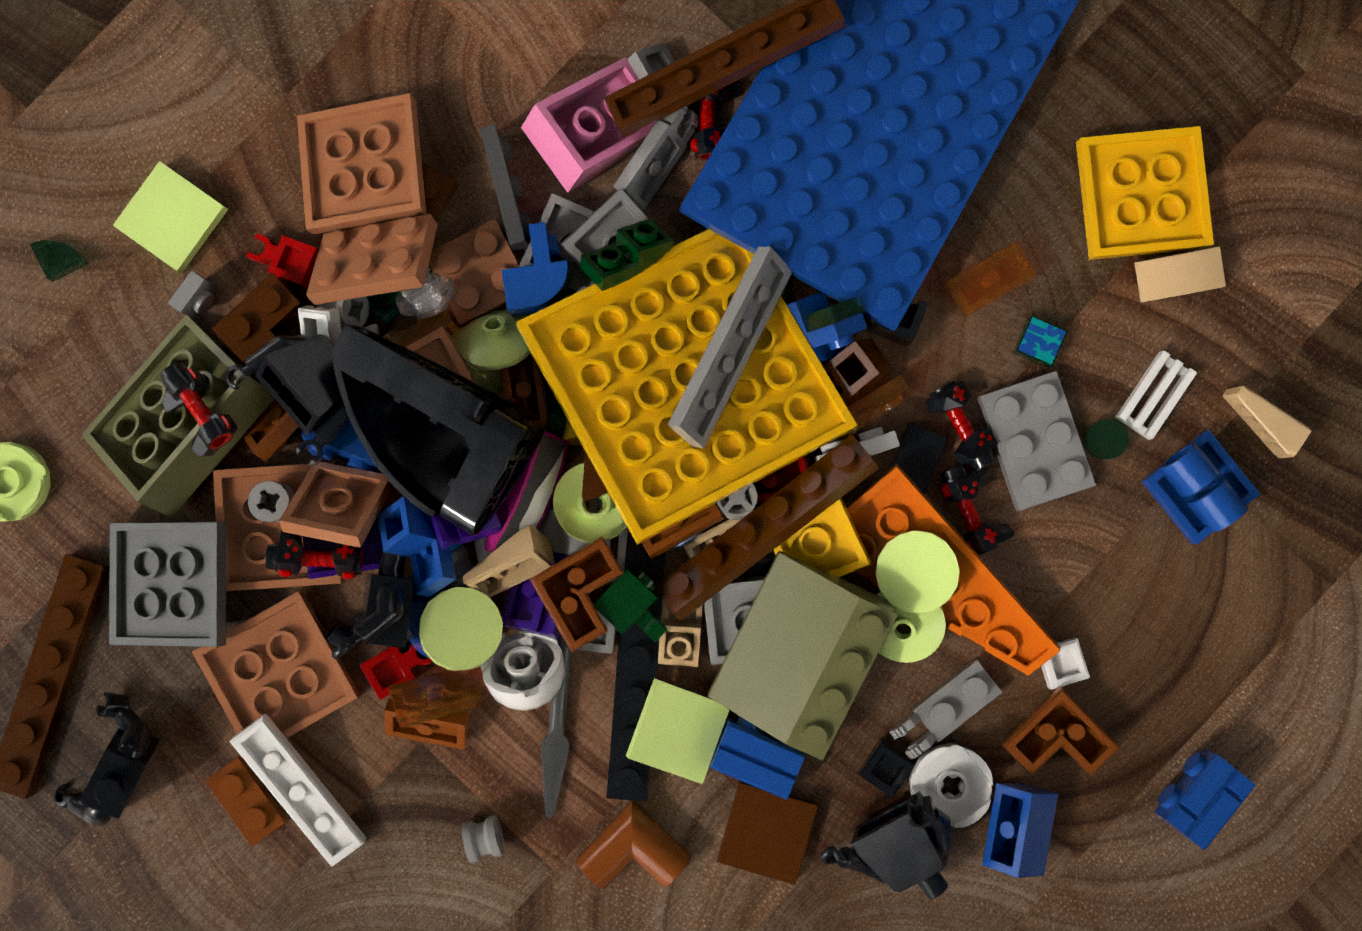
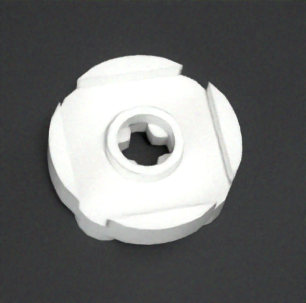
[908,743,993,828]

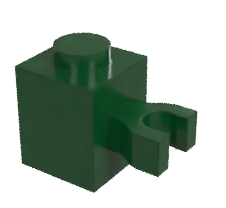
[593,568,667,642]

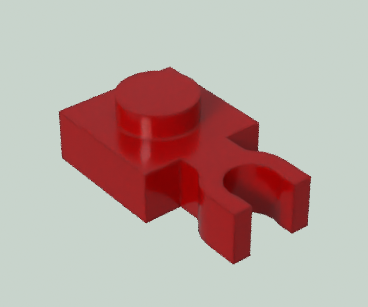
[246,233,319,289]
[359,644,433,700]

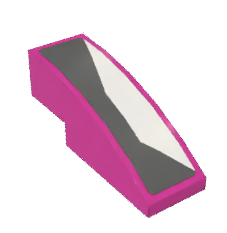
[484,431,569,552]

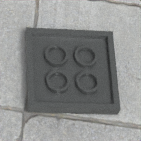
[109,522,226,647]

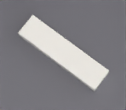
[229,713,366,867]

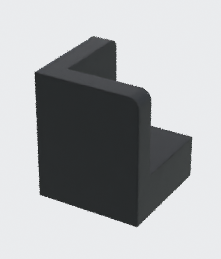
[869,300,928,346]

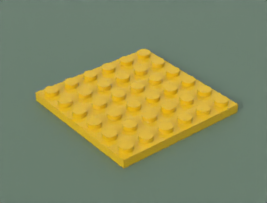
[517,229,857,545]

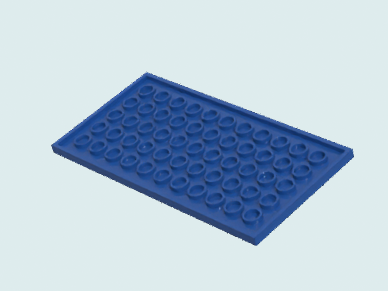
[679,0,1079,331]

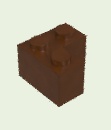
[212,273,308,375]

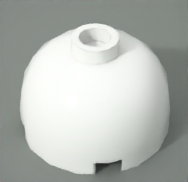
[480,630,565,711]

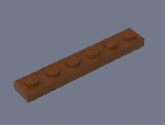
[604,0,846,137]
[657,434,879,620]
[0,554,110,799]

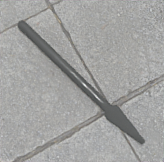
[541,554,571,819]

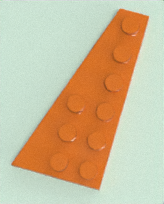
[846,464,1061,676]

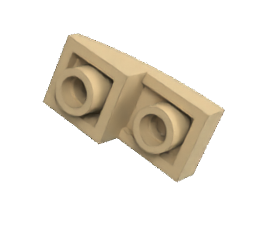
[1135,246,1226,302]
[658,577,703,667]

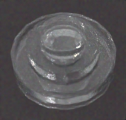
[395,269,457,319]

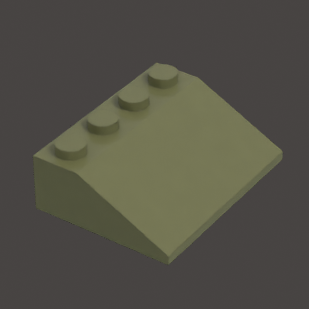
[81,315,275,518]
[708,551,898,760]

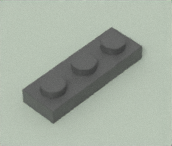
[479,124,531,253]

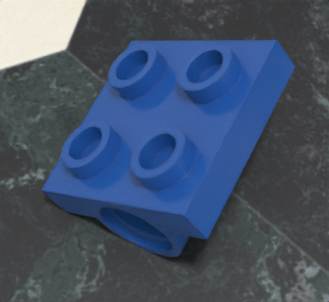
[1141,430,1260,544]

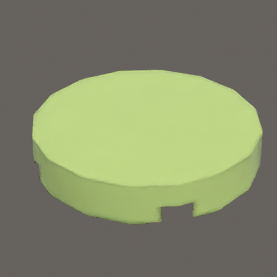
[0,442,51,522]
[875,530,960,614]
[419,587,503,671]

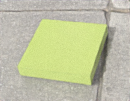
[113,161,228,273]
[626,678,729,784]

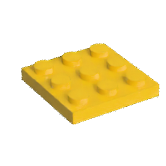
[1076,126,1214,260]

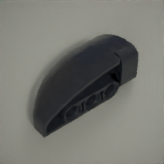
[332,324,545,536]

